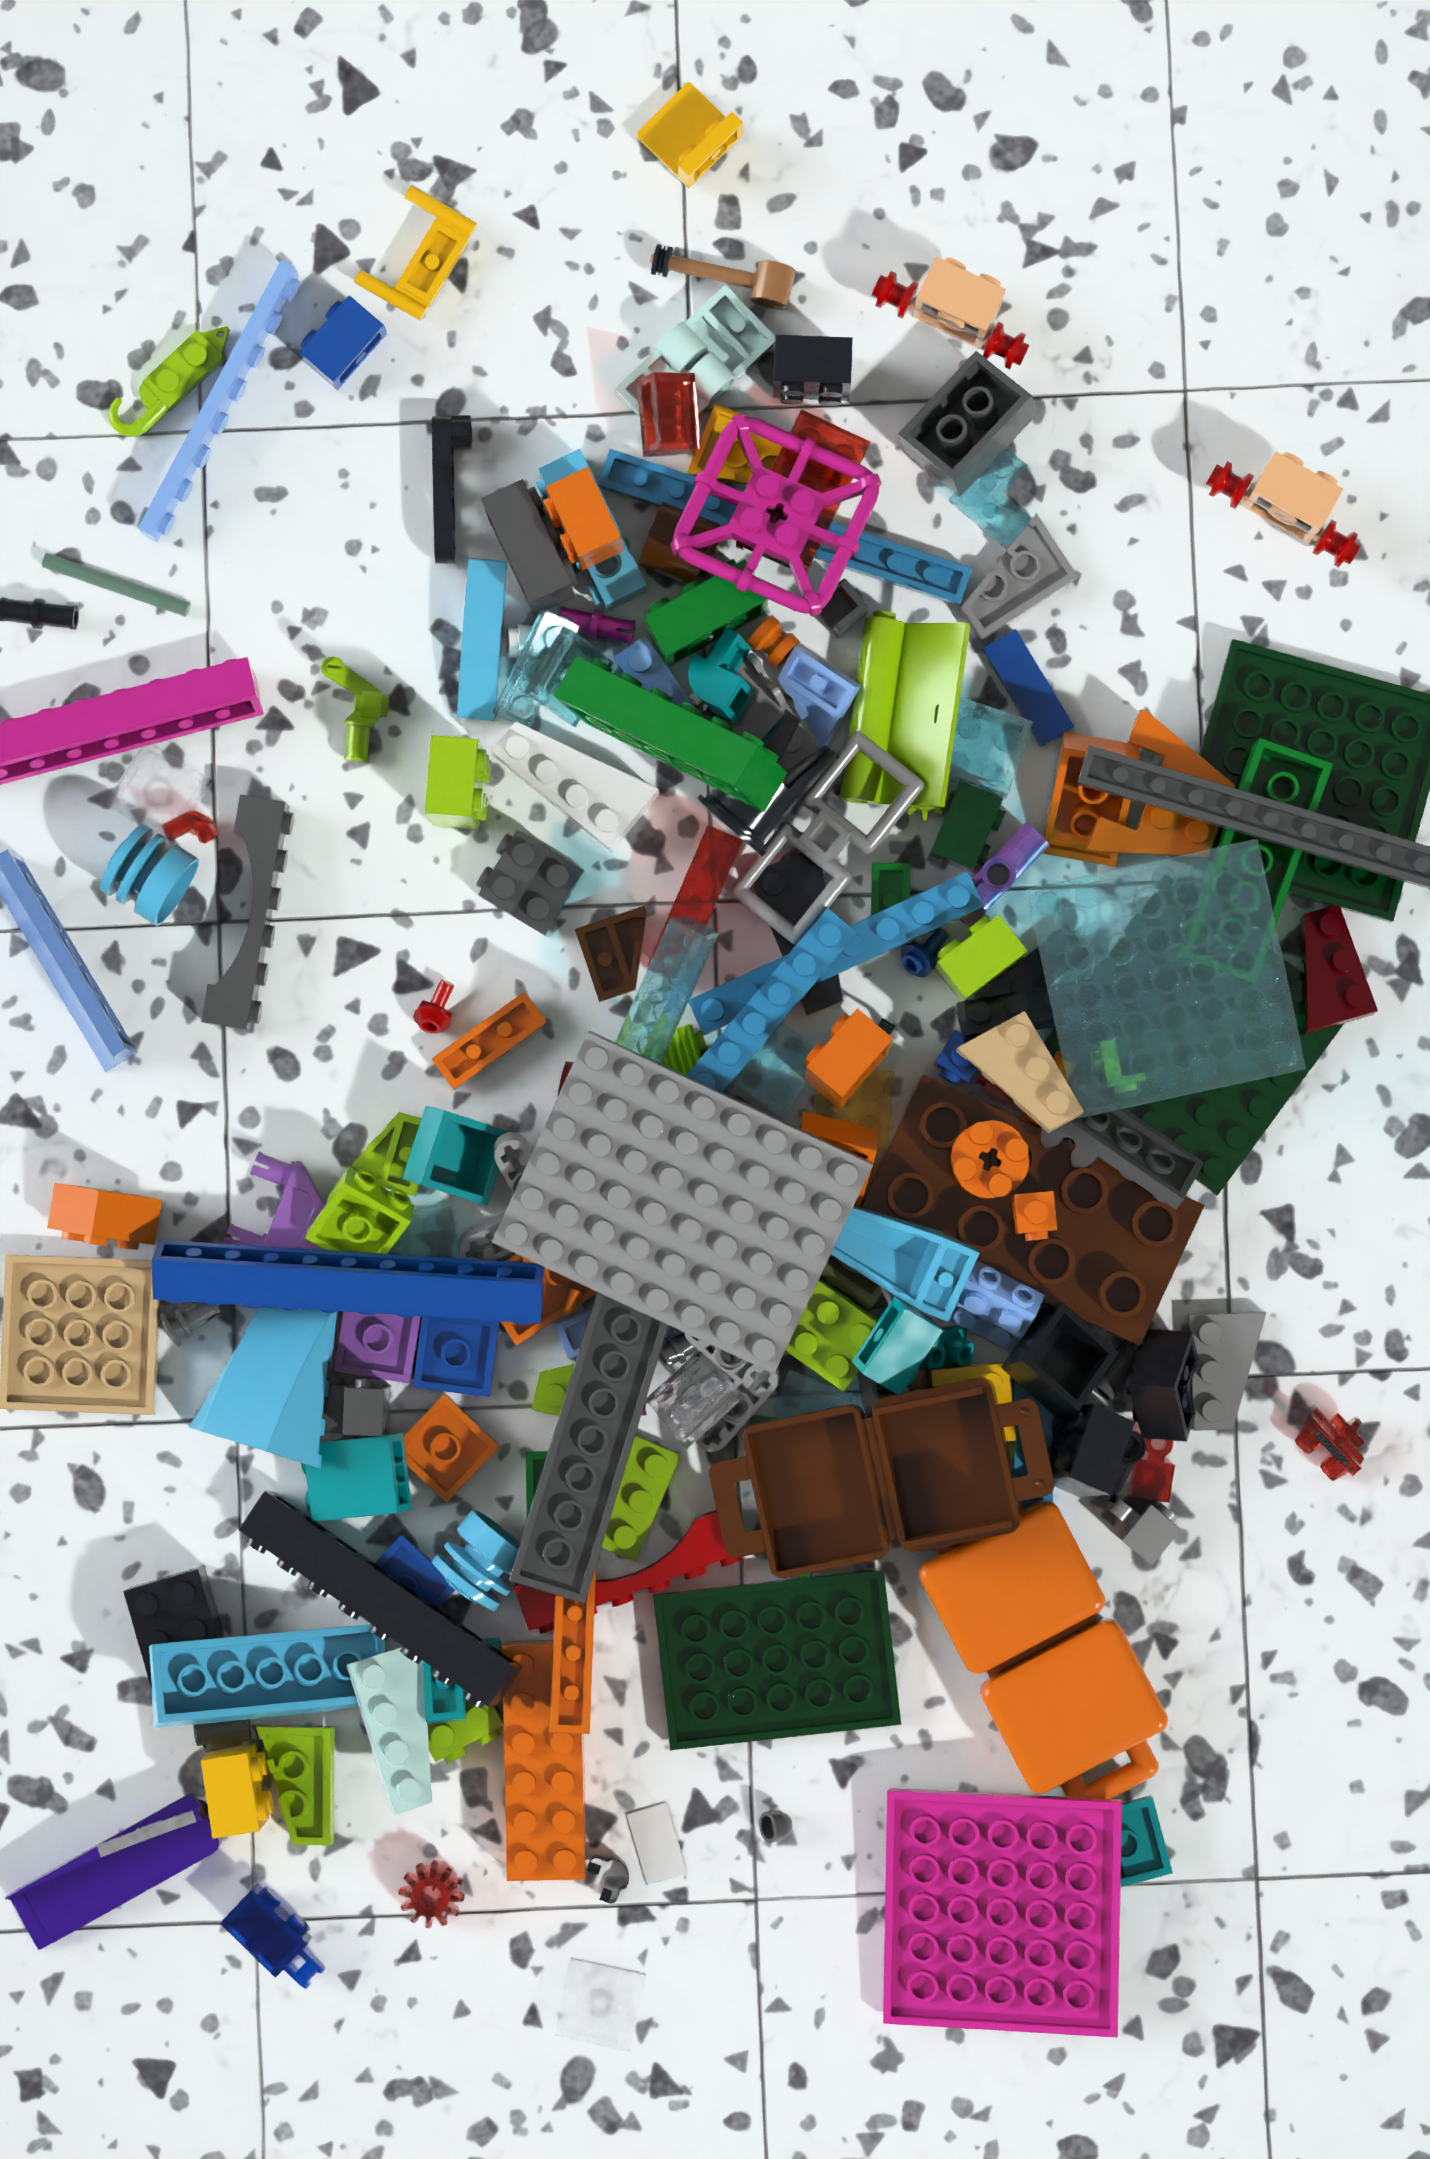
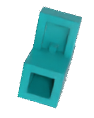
[688,627,756,725]

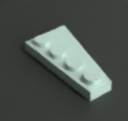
[346,1647,432,1816]

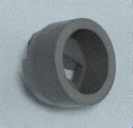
[759,1810,793,1843]

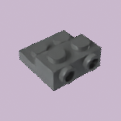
[476,829,584,936]

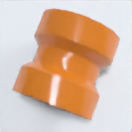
[747,615,800,669]

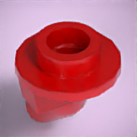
[413,979,455,1034]

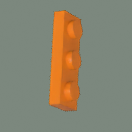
[431,991,547,1090]

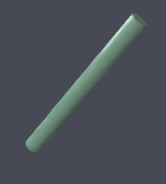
[42,553,191,617]

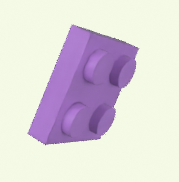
[334,1311,422,1383]

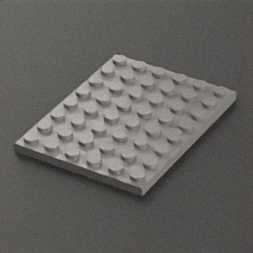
[492,1030,873,1374]

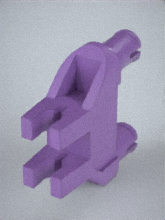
[223,1151,326,1250]

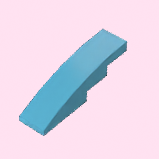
[457,558,507,721]

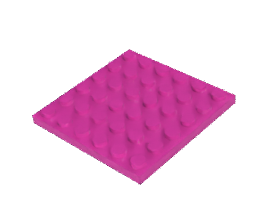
[883,1788,1122,2038]

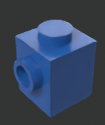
[933,1029,977,1086]

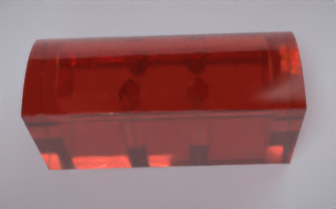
[636,372,701,457]

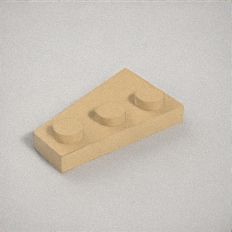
[956,1011,1084,1133]

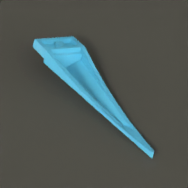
[831,1206,980,1322]

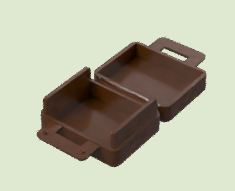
[709,1377,1054,1578]

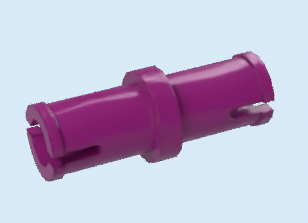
[556,606,636,645]

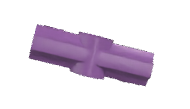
[959,822,1050,928]

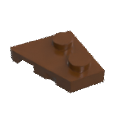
[575,906,647,1003]

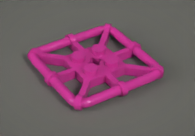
[670,413,882,617]

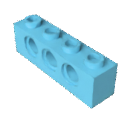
[536,448,648,611]

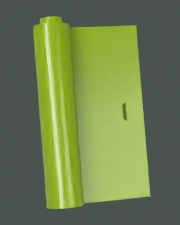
[839,610,971,807]

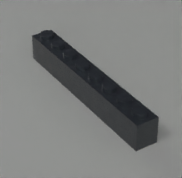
[239,1491,523,1709]

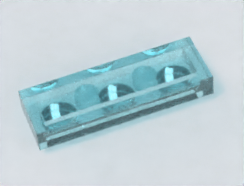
[492,608,579,728]

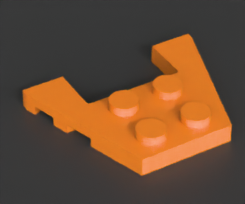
[1085,709,1235,858]

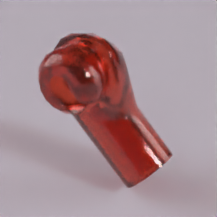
[162,810,218,843]

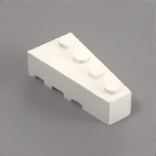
[491,721,660,853]

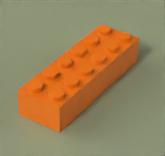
[502,1639,587,1881]

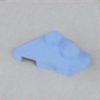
[777,644,862,748]

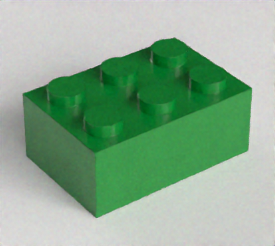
[644,559,768,668]

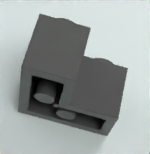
[322,1376,391,1436]

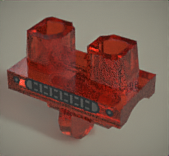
[1295,1407,1365,1481]

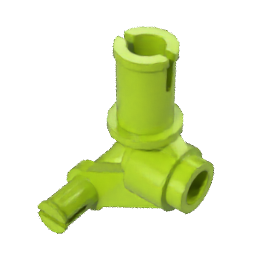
[321,656,389,762]

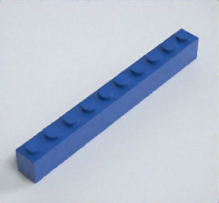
[152,1240,545,1325]

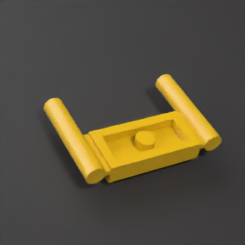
[354,185,478,321]

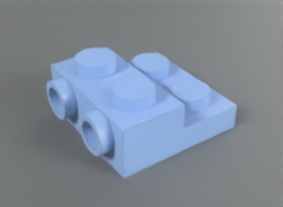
[949,1260,1045,1352]

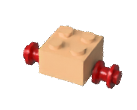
[871,256,1030,370]
[1206,451,1361,568]

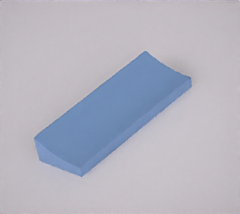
[0,849,138,1072]

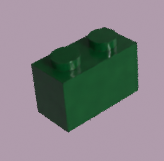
[929,781,1006,873]

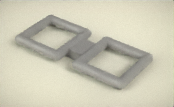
[731,731,924,945]

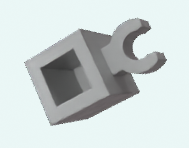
[1108,1498,1182,1565]

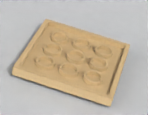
[0,1255,160,1415]

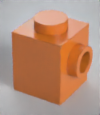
[1011,1191,1057,1241]

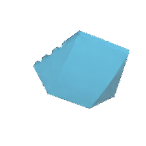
[188,1306,337,1469]

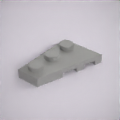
[960,513,1078,641]
[1188,1312,1267,1431]

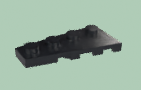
[752,852,843,1016]

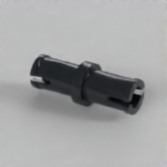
[0,597,79,630]

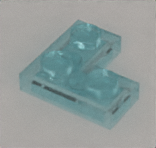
[949,447,1032,550]

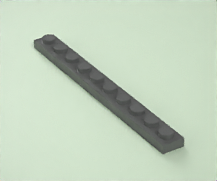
[1077,745,1430,889]

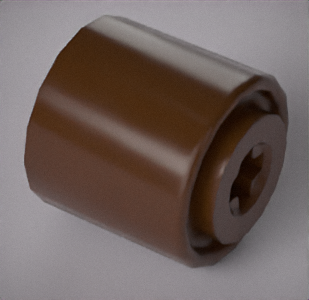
[638,501,720,584]

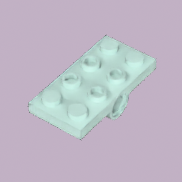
[615,284,775,446]

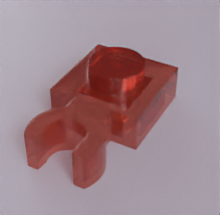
[1130,1438,1175,1503]

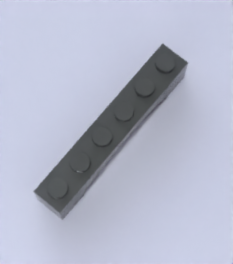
[201,794,294,1031]

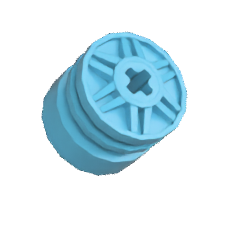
[100,823,200,926]
[432,1508,520,1611]

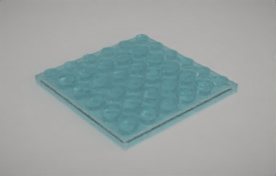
[1026,839,1306,1119]

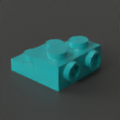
[1121,1795,1173,1887]

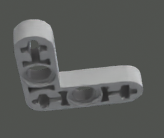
[459,1132,533,1260]
[685,1333,780,1452]

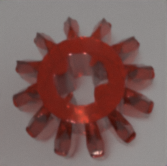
[398,1860,465,1928]

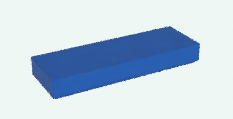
[982,629,1075,748]

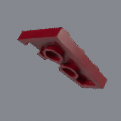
[1300,906,1378,1034]

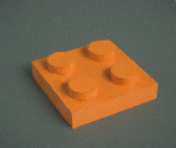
[404,1393,500,1503]

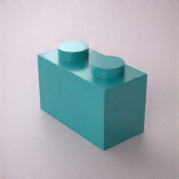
[852,1296,943,1395]

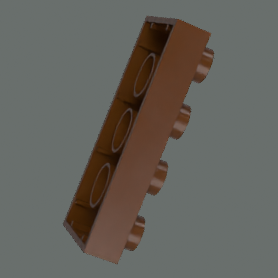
[860,1074,1205,1346]

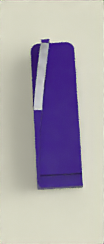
[5,1794,222,1951]

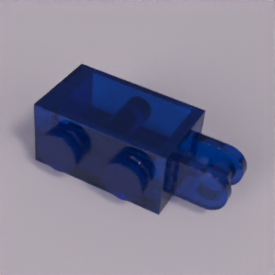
[220,1883,326,1989]

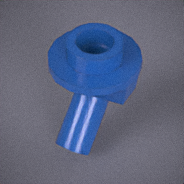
[901,927,950,978]

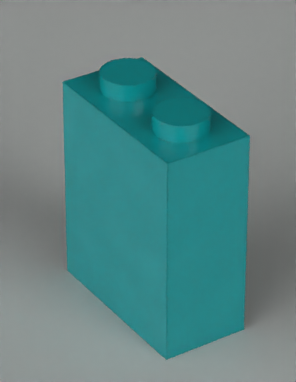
[301,1432,412,1522]

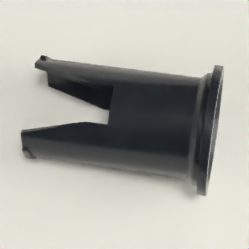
[697,709,840,856]

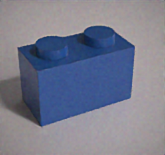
[299,295,387,391]

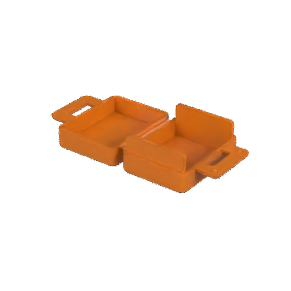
[918,1499,1168,1799]

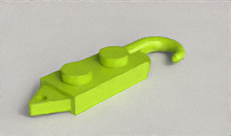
[108,326,230,437]

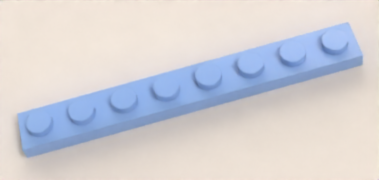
[138,259,300,542]

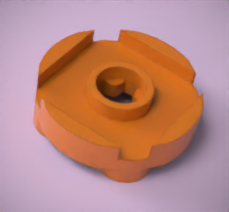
[950,1120,1029,1199]

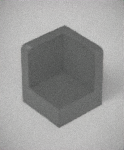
[818,578,869,638]

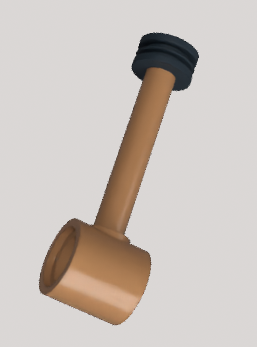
[650,244,796,310]

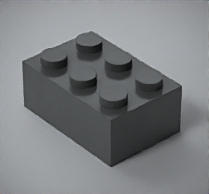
[898,351,1037,497]
[481,479,578,616]

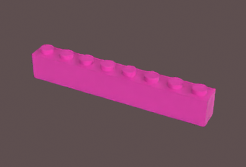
[0,657,264,785]

